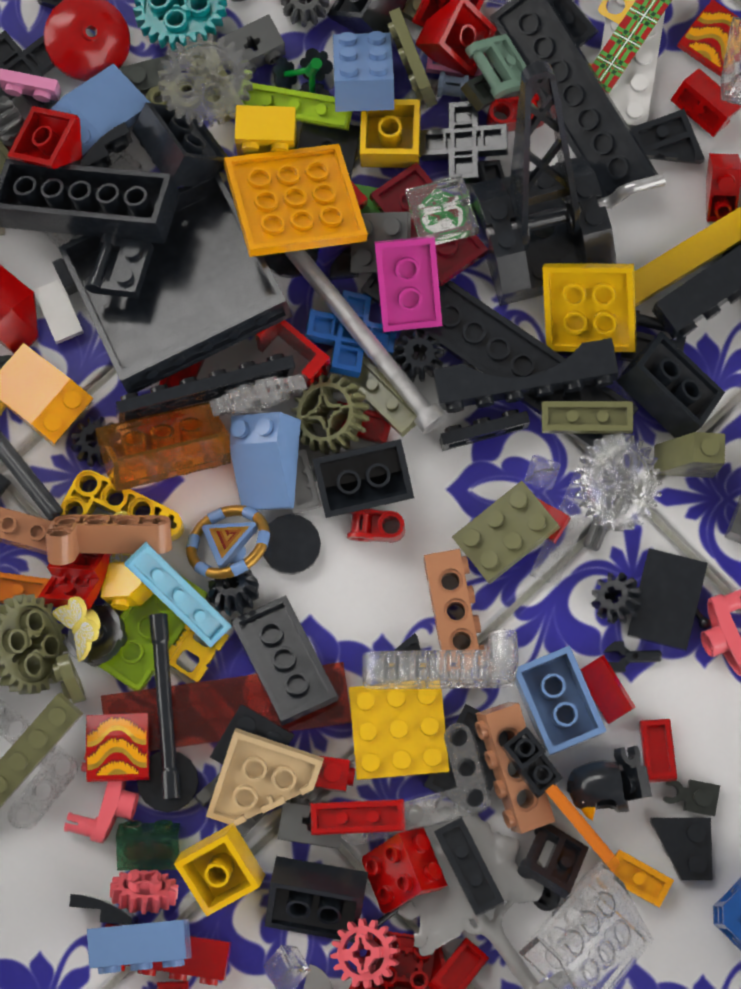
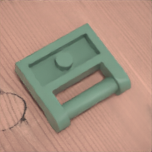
[465,34,527,99]

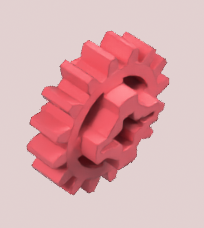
[110,868,179,914]
[330,918,400,989]

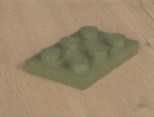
[387,7,438,108]
[452,481,560,584]

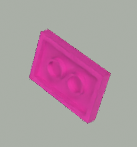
[374,236,443,332]

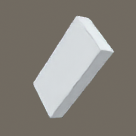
[33,279,84,344]

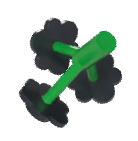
[272,48,333,96]

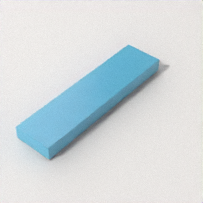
[124,542,232,648]

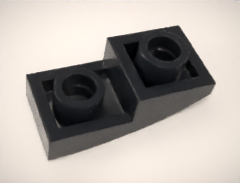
[80,122,133,168]
[502,727,563,798]

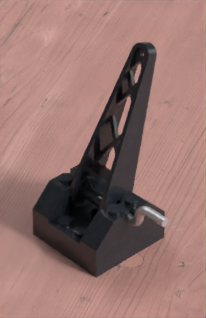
[468,61,666,306]

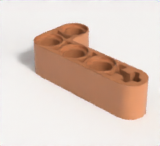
[45,514,172,565]

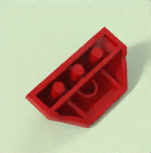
[0,265,39,354]

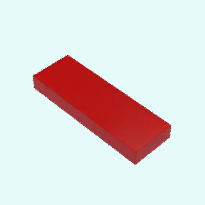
[310,799,406,835]

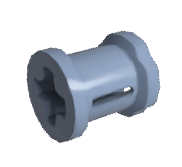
[437,71,469,101]

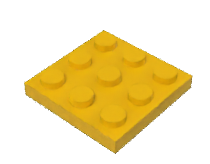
[542,263,637,352]
[349,679,449,780]

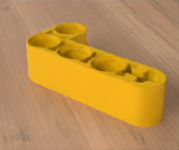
[61,470,184,541]

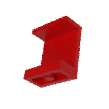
[255,320,330,389]

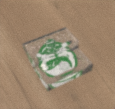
[405,175,479,245]

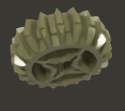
[290,374,370,455]

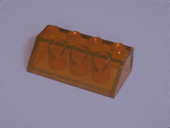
[95,401,231,491]

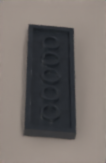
[116,353,296,425]

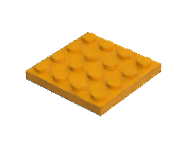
[224,144,368,257]

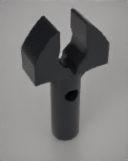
[603,641,662,673]

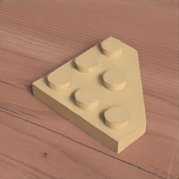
[206,728,324,826]

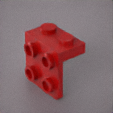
[362,828,448,913]

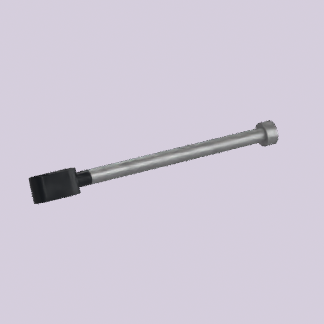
[229,191,447,434]

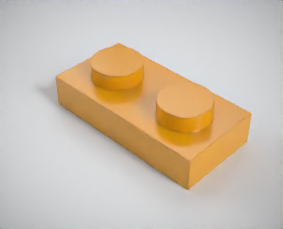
[604,849,674,908]

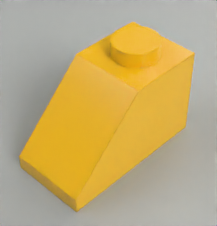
[100,562,154,610]

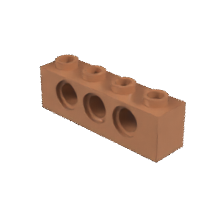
[0,507,52,555]
[423,549,487,677]
[475,702,555,834]

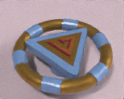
[186,505,270,579]

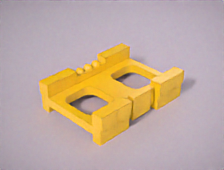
[169,625,230,683]

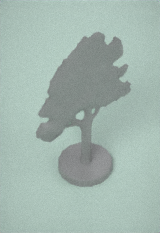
[390,804,574,989]

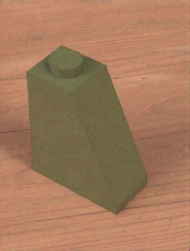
[653,432,725,478]

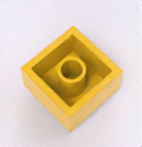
[360,99,421,168]
[235,105,297,156]
[174,823,266,916]

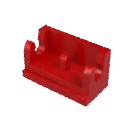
[670,69,741,137]

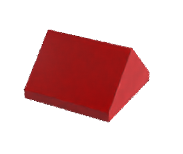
[7,106,82,169]

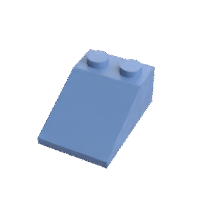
[50,63,150,158]
[229,412,301,510]

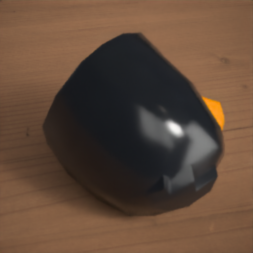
[566,760,629,821]

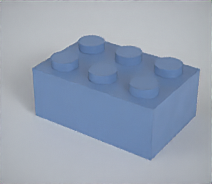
[333,31,394,112]
[511,645,607,757]
[87,919,192,974]

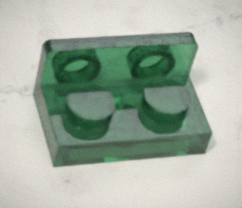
[116,820,180,871]

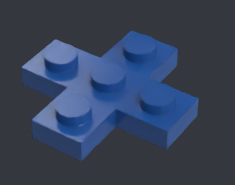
[305,290,396,378]

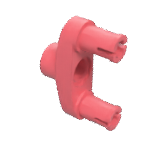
[700,589,741,676]
[64,753,139,844]

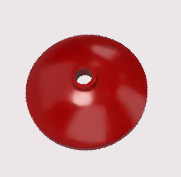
[44,0,130,81]

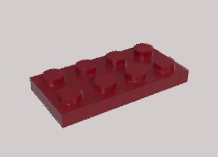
[370,162,488,286]

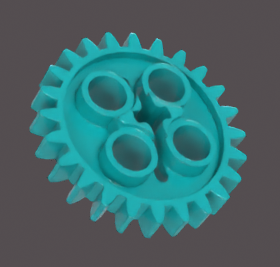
[133,0,227,51]

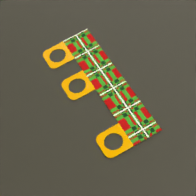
[589,0,672,94]

